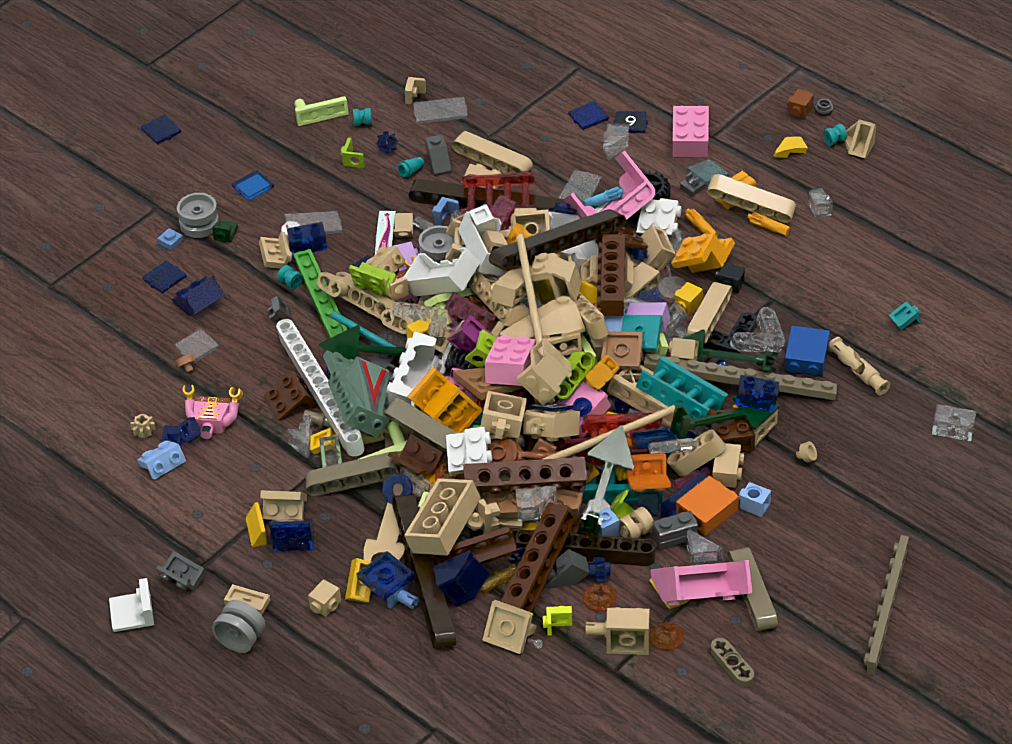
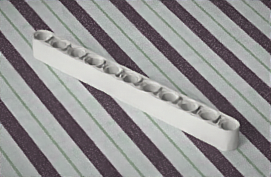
[276,319,365,456]

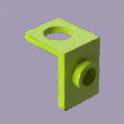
[341,137,364,168]
[465,329,496,368]
[609,489,634,519]

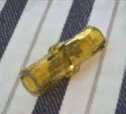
[478,564,517,594]

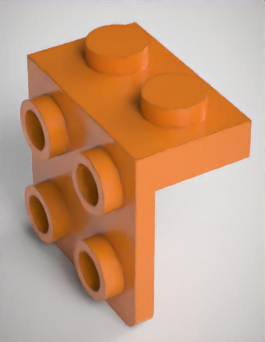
[625,453,671,492]

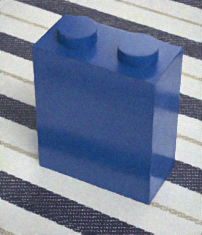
[784,326,830,376]

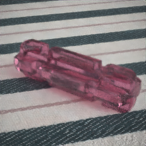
[674,466,711,491]

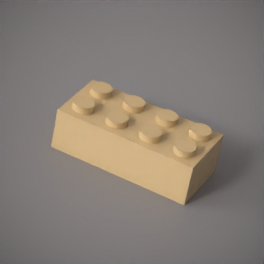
[404,478,481,555]

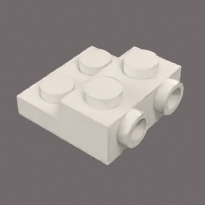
[636,198,682,240]
[446,427,492,475]

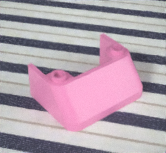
[563,151,655,220]
[650,560,752,606]

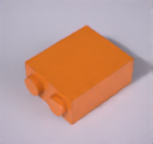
[676,476,739,536]

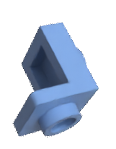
[432,197,460,226]

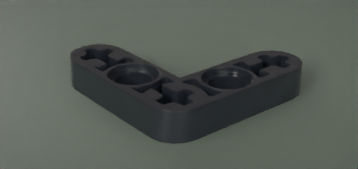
[704,312,757,353]

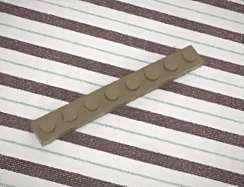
[864,535,909,676]

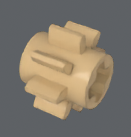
[130,414,156,438]

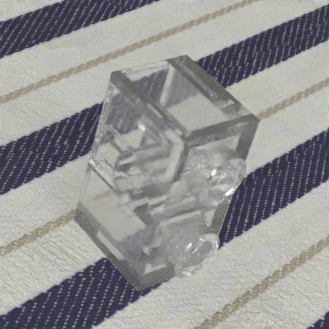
[932,404,977,441]

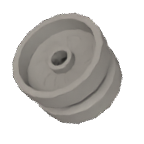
[177,193,219,238]
[418,225,454,264]
[211,600,266,653]

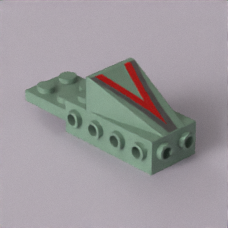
[323,350,390,438]

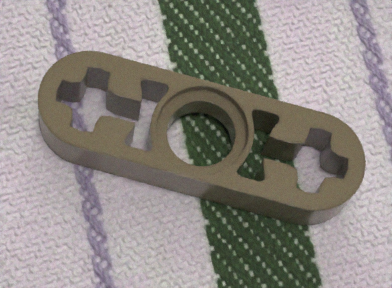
[711,638,754,688]

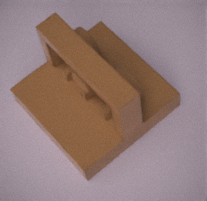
[601,331,644,370]

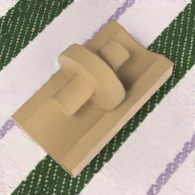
[467,499,500,534]

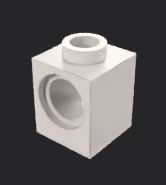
[469,204,496,237]

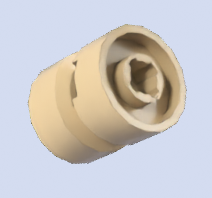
[619,507,654,538]

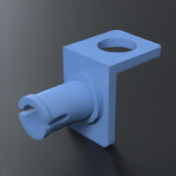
[387,573,419,609]

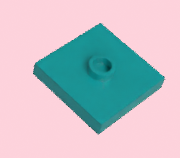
[621,315,663,352]

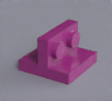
[447,315,492,360]

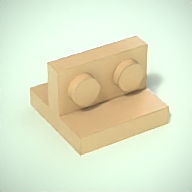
[260,490,307,521]
[482,600,537,654]

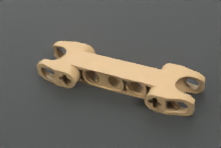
[317,272,426,334]
[363,466,426,574]

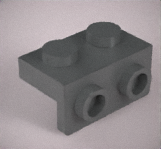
[156,551,207,591]

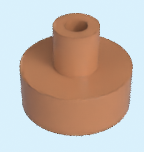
[175,353,196,372]

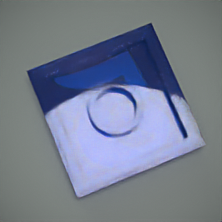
[356,551,415,601]

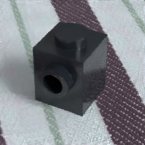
[715,263,745,293]

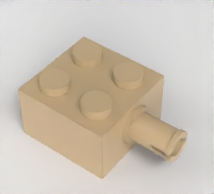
[586,607,650,655]

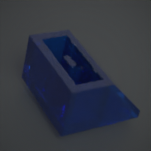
[172,276,225,316]
[269,518,314,552]
[433,550,489,607]

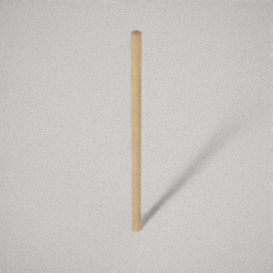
[516,234,555,404]
[499,405,675,481]

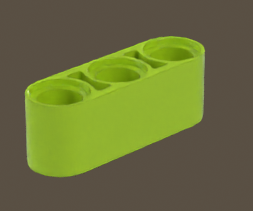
[554,351,595,399]

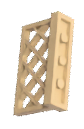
[607,365,698,428]

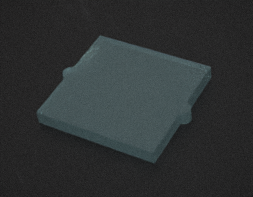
[686,159,729,185]

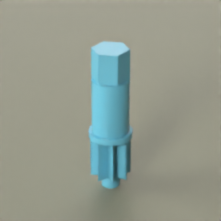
[584,187,624,208]

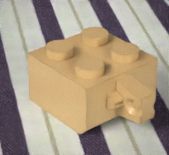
[499,210,551,240]
[480,391,527,439]
[523,407,580,441]

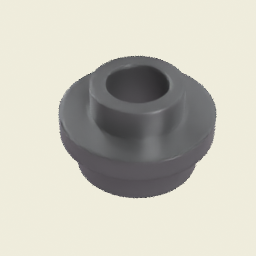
[815,99,833,115]

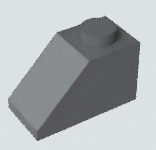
[425,135,452,176]

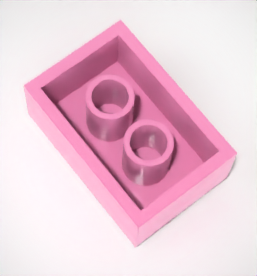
[673,106,709,157]
[485,335,536,386]

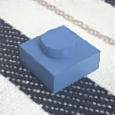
[157,228,183,251]

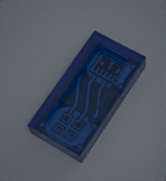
[632,427,676,449]

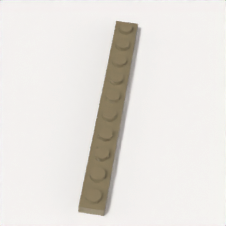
[643,353,837,400]

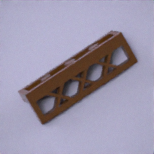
[431,526,519,578]

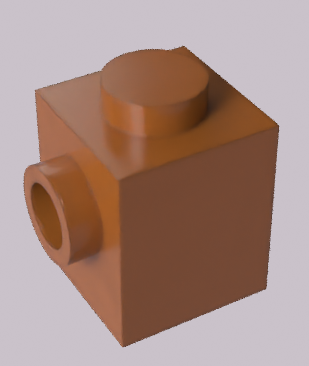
[787,89,814,119]

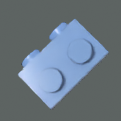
[137,441,186,479]

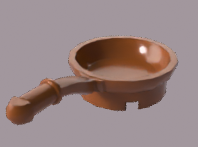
[488,435,562,462]

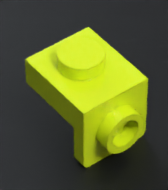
[543,606,572,636]

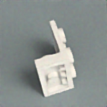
[109,578,154,632]

